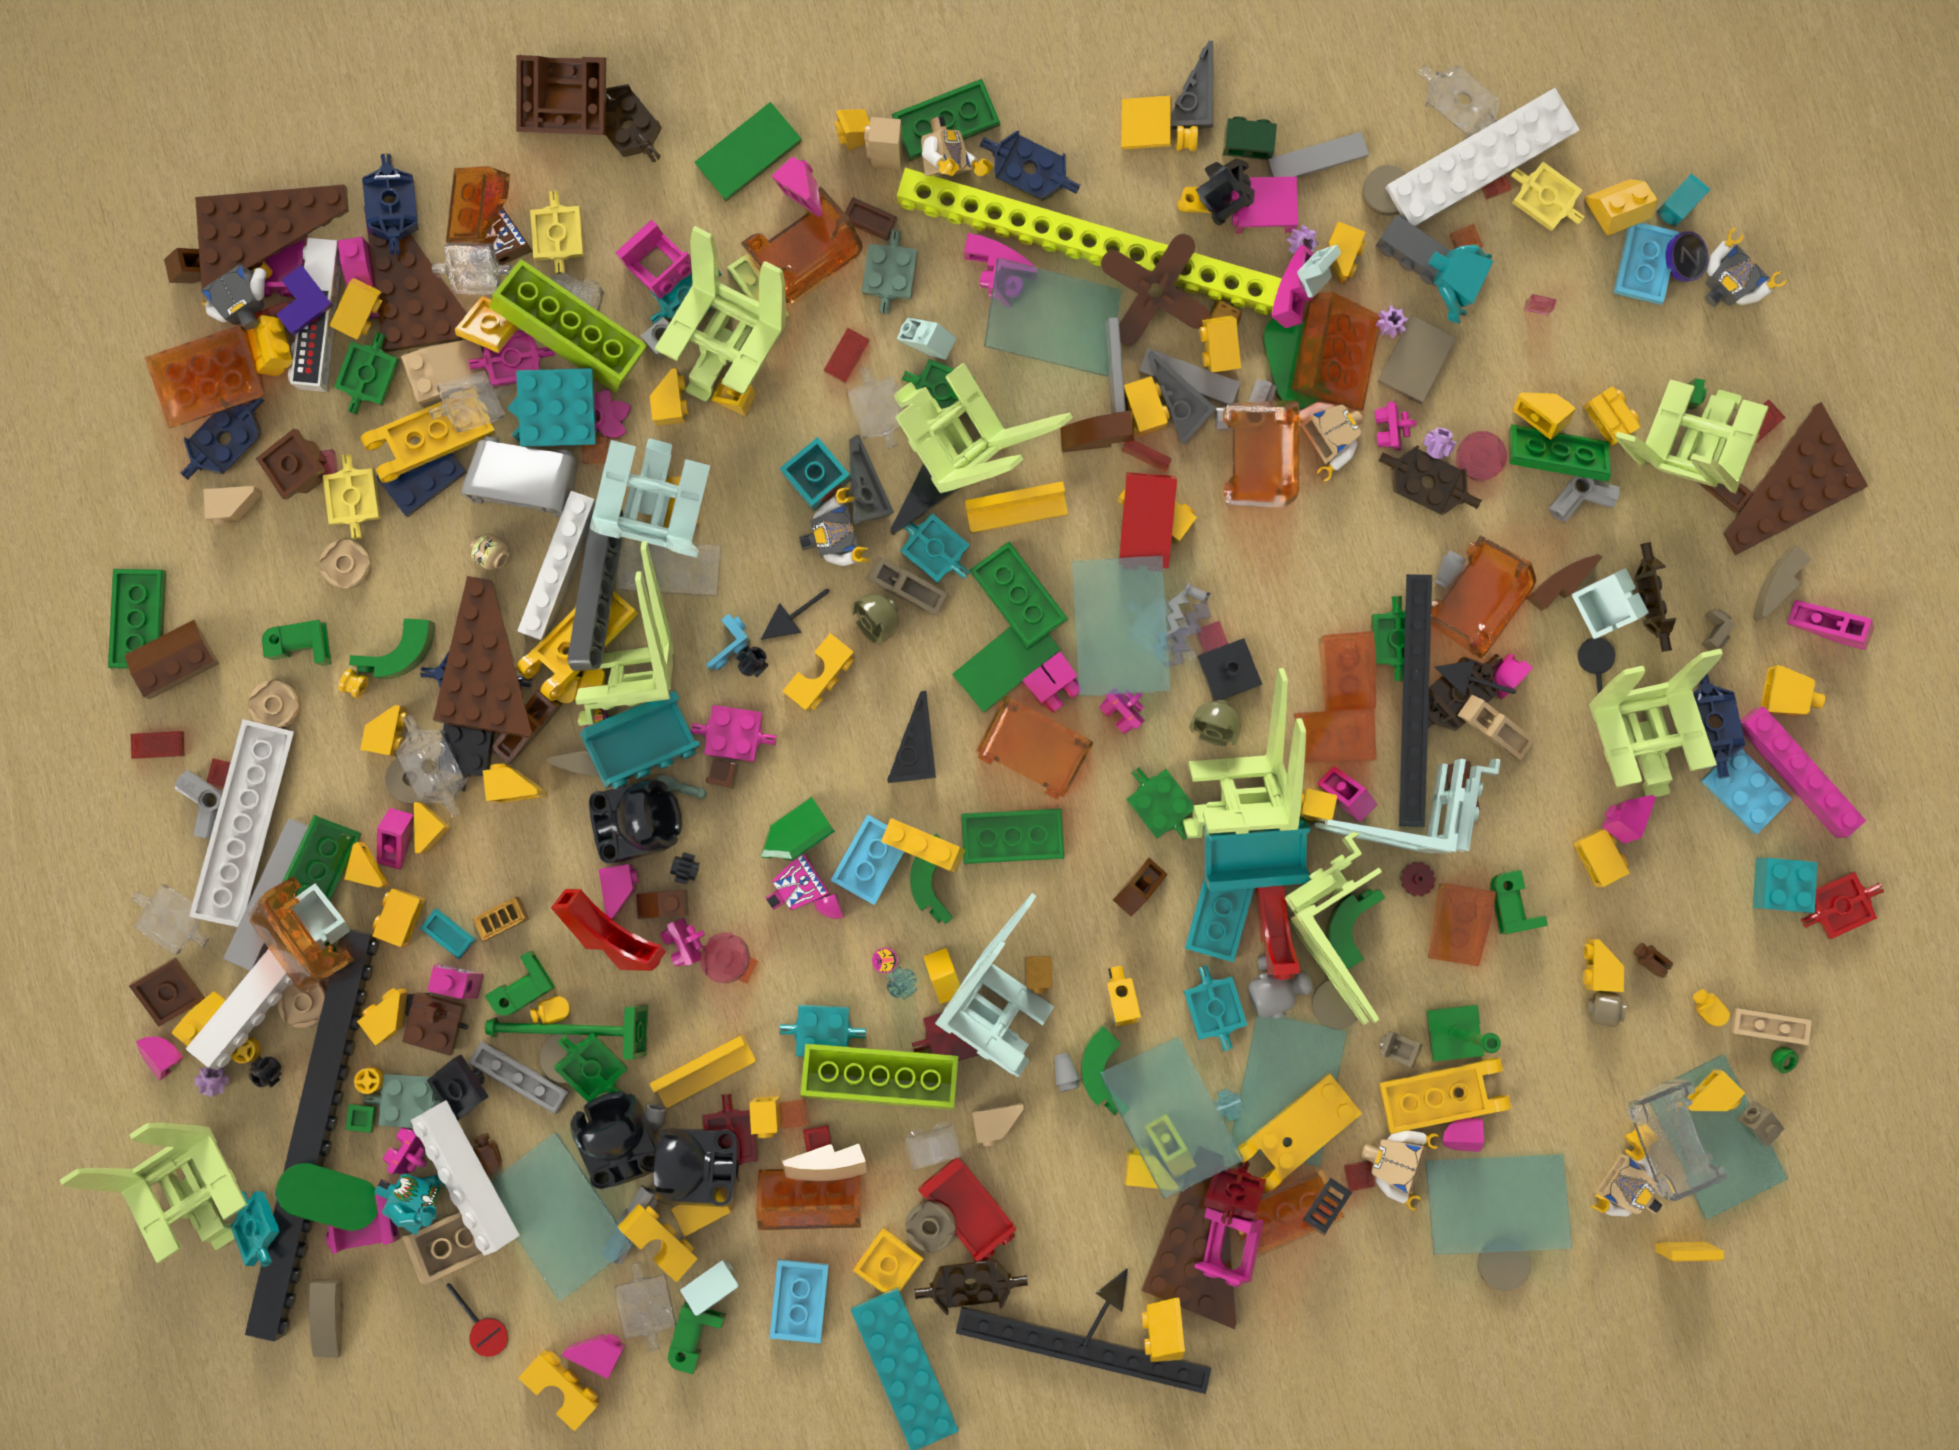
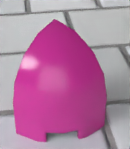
[1493,654,1533,700]
[812,894,845,919]
[136,1036,183,1081]
[1443,1118,1484,1152]

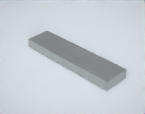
[1267,132,1369,178]
[1105,317,1125,413]
[1139,348,1240,407]
[468,1041,570,1114]

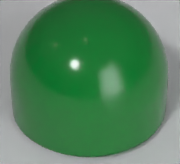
[1771,1047,1799,1074]

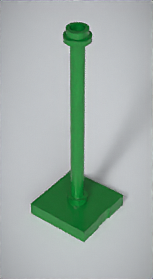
[485,1005,648,1060]
[1426,1005,1501,1061]

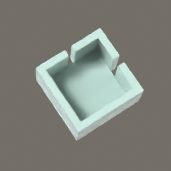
[1572,568,1649,639]
[271,884,350,962]

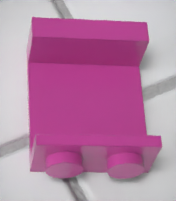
[1230,176,1298,234]
[326,1194,400,1254]

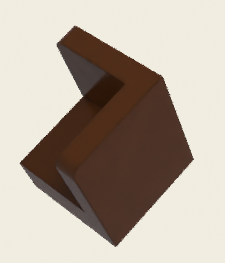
[706,759,739,789]

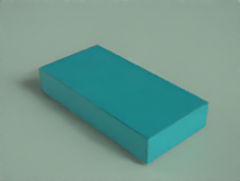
[420,908,476,959]

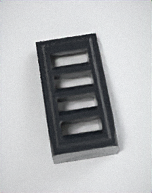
[1302,1177,1352,1236]

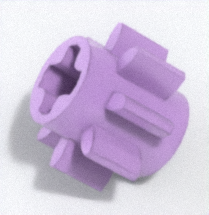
[1286,225,1319,254]
[1375,305,1408,339]
[1423,428,1457,459]
[195,1067,229,1097]

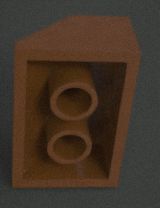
[124,620,219,699]

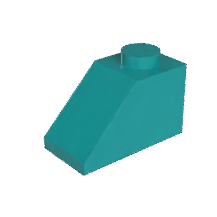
[1657,173,1711,227]

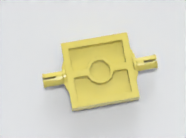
[1511,162,1585,232]
[530,191,584,276]
[323,454,381,539]

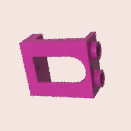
[615,219,692,299]
[1194,1207,1264,1287]

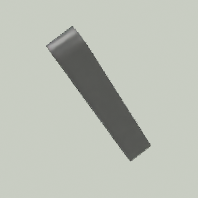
[568,510,623,671]

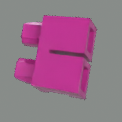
[1022,651,1082,713]

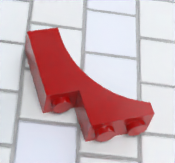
[1256,885,1300,980]
[551,889,666,971]

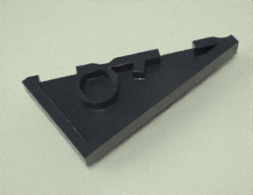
[890,463,961,536]
[887,691,936,783]

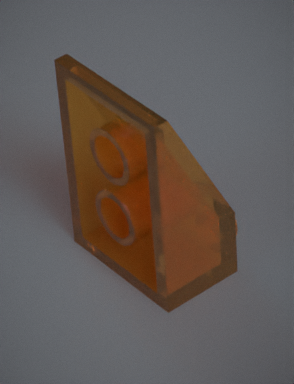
[446,166,510,243]
[1319,631,1376,713]
[1294,709,1376,763]
[1428,883,1496,966]

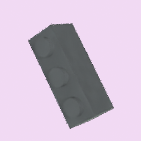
[1376,215,1450,287]

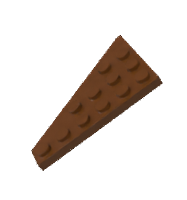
[195,184,349,289]
[364,203,467,352]
[1723,402,1868,555]
[433,576,533,738]
[1141,1146,1236,1329]

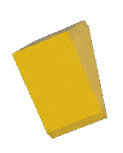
[711,378,756,416]
[414,802,451,854]
[344,842,390,888]
[923,947,960,1004]

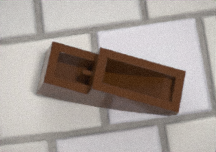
[1060,411,1135,453]
[1526,554,1602,611]
[491,689,563,764]

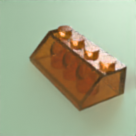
[756,1169,861,1230]
[1236,1169,1345,1258]

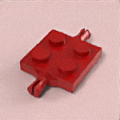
[1801,872,1884,939]

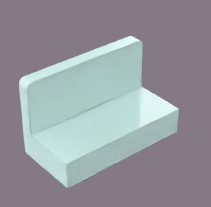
[1297,245,1341,298]
[680,1260,739,1316]

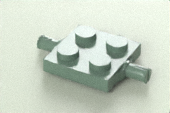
[862,230,918,314]
[363,1074,441,1128]

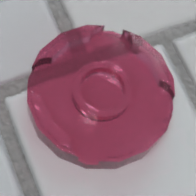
[1456,431,1507,481]
[700,932,750,984]

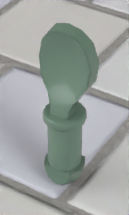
[656,775,707,799]

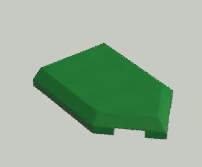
[760,796,835,861]

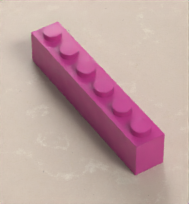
[1740,706,1866,838]

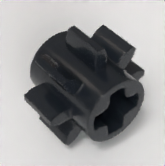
[736,646,769,678]
[670,852,700,884]
[249,1056,282,1088]

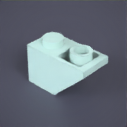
[897,317,957,360]

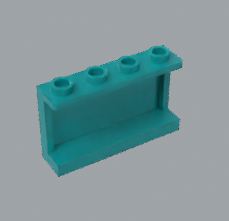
[580,691,701,789]
[1204,817,1311,891]

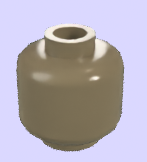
[1587,991,1626,1027]

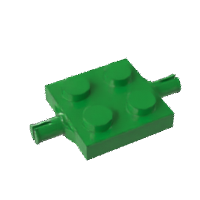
[334,332,400,415]
[902,359,975,418]
[1371,596,1405,682]
[1126,767,1194,841]
[554,1032,628,1102]

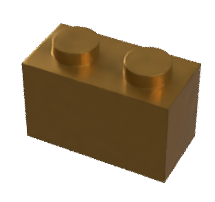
[1025,956,1053,993]

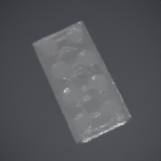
[617,540,721,597]

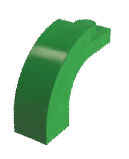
[349,618,435,679]
[910,833,953,924]
[1325,888,1385,970]
[1081,1025,1130,1117]

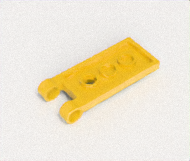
[360,388,495,483]
[516,591,638,701]
[1378,1057,1512,1134]
[1234,1073,1362,1193]

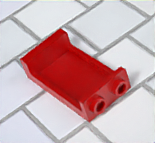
[1118,472,1177,572]
[918,1155,1016,1262]

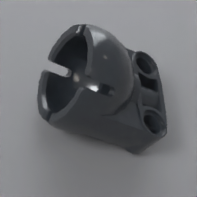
[589,779,682,863]
[570,1091,659,1189]
[654,1128,740,1208]

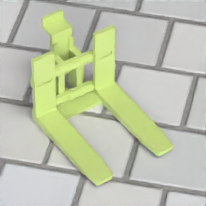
[655,226,786,402]
[894,363,1073,493]
[1615,379,1769,493]
[576,541,674,726]
[1589,649,1723,797]
[1183,668,1306,838]
[1285,832,1382,1025]
[60,1123,247,1263]

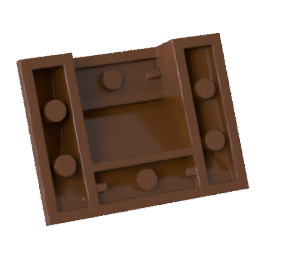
[516,55,606,135]

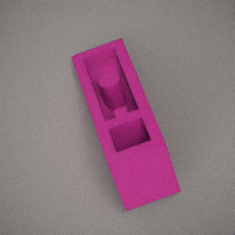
[771,156,823,217]
[338,237,379,319]
[1787,600,1875,650]

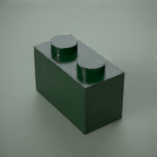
[1222,116,1277,160]

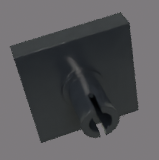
[1197,638,1262,701]
[426,1054,489,1121]

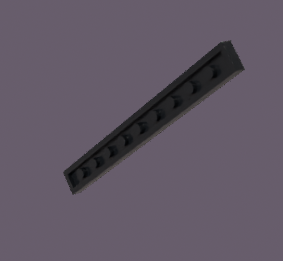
[1399,574,1432,827]
[956,1306,1211,1394]

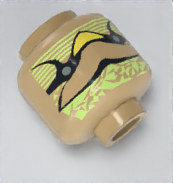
[470,533,509,570]

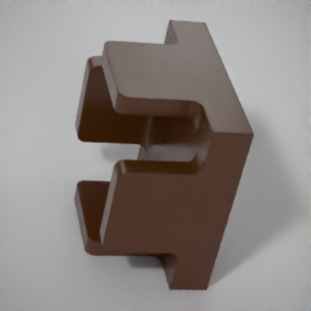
[256,429,327,500]

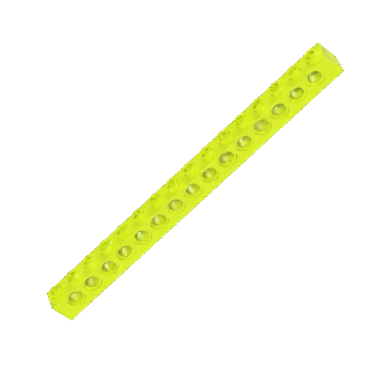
[897,168,1282,315]

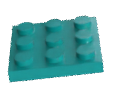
[516,369,597,446]

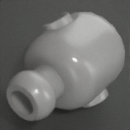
[1248,971,1313,1019]

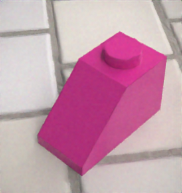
[1317,766,1377,822]
[1602,795,1656,844]
[377,808,413,870]
[599,864,639,919]
[562,1334,626,1379]

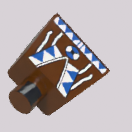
[468,205,533,267]

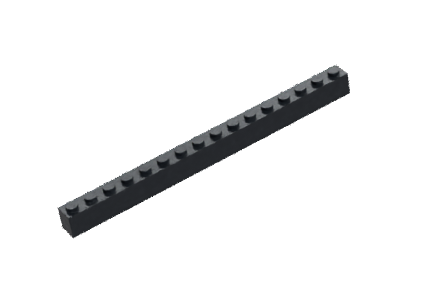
[245,929,379,1342]

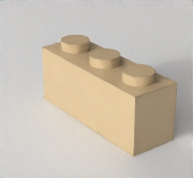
[864,117,903,170]

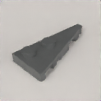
[1171,41,1214,129]
[1148,350,1216,444]
[849,435,894,525]

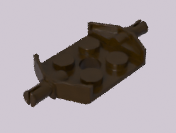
[605,84,662,162]
[1378,445,1482,516]
[1634,542,1676,652]
[1428,654,1503,731]
[914,1259,1028,1315]

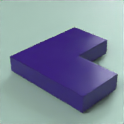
[276,265,334,336]

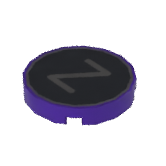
[1665,232,1709,282]

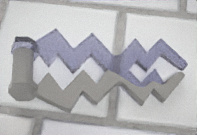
[1153,583,1211,667]

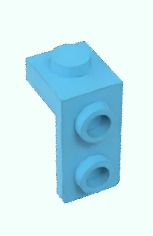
[706,614,750,671]

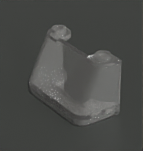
[1627,1079,1728,1201]

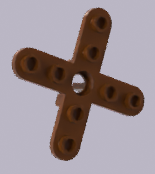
[1101,234,1210,345]

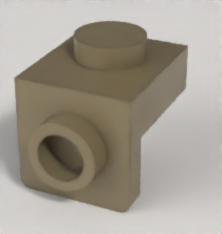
[1701,609,1736,651]
[1379,1031,1423,1068]
[1738,1101,1785,1147]

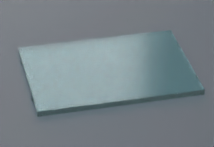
[984,258,1121,377]
[1072,556,1171,696]
[1230,1014,1347,1167]
[1099,1037,1244,1199]
[1643,1054,1788,1220]
[490,1132,633,1302]
[1426,1154,1573,1255]

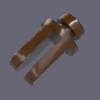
[1633,943,1673,978]
[473,1133,502,1175]

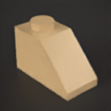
[203,486,262,526]
[972,1102,1024,1146]

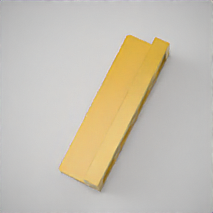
[965,481,1067,533]
[649,1034,756,1108]

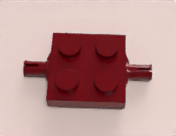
[912,1012,979,1061]
[702,1093,759,1181]
[1204,1161,1266,1225]

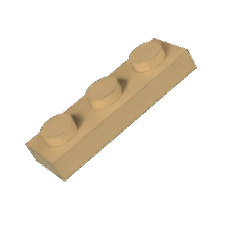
[1730,1008,1812,1045]

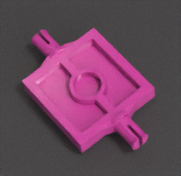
[468,330,555,387]
[691,705,777,763]

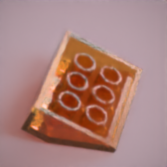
[1291,291,1381,411]
[145,325,266,429]

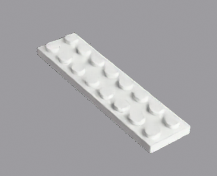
[1385,88,1580,227]
[189,719,294,927]

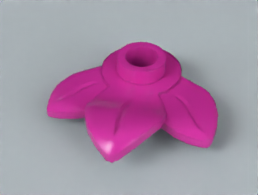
[595,389,631,438]

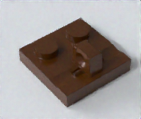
[129,957,205,1027]
[402,992,465,1056]

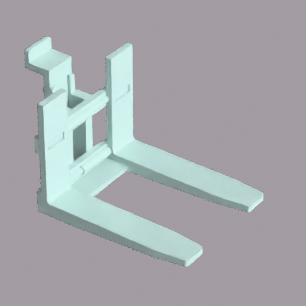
[590,438,710,558]
[1312,759,1500,854]
[935,893,1054,1077]

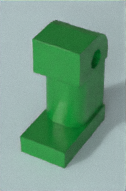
[262,620,332,666]
[1490,870,1548,934]
[485,951,555,1016]
[668,1302,726,1375]

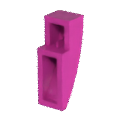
[964,233,1037,280]
[1272,245,1314,328]

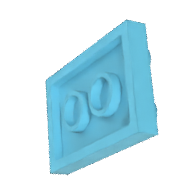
[1613,223,1680,305]
[1700,749,1792,834]
[830,814,904,905]
[769,1259,829,1343]

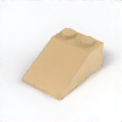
[401,340,491,408]
[402,1211,499,1284]

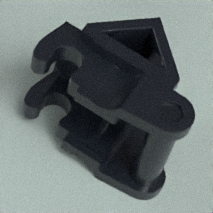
[1196,158,1255,226]

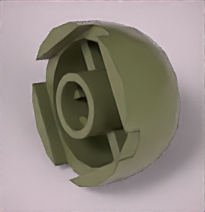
[851,594,898,645]
[1189,700,1242,746]

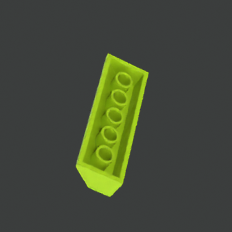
[490,259,647,393]
[800,1044,958,1110]

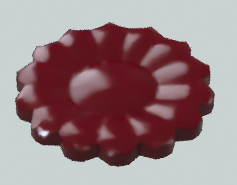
[1400,862,1436,896]

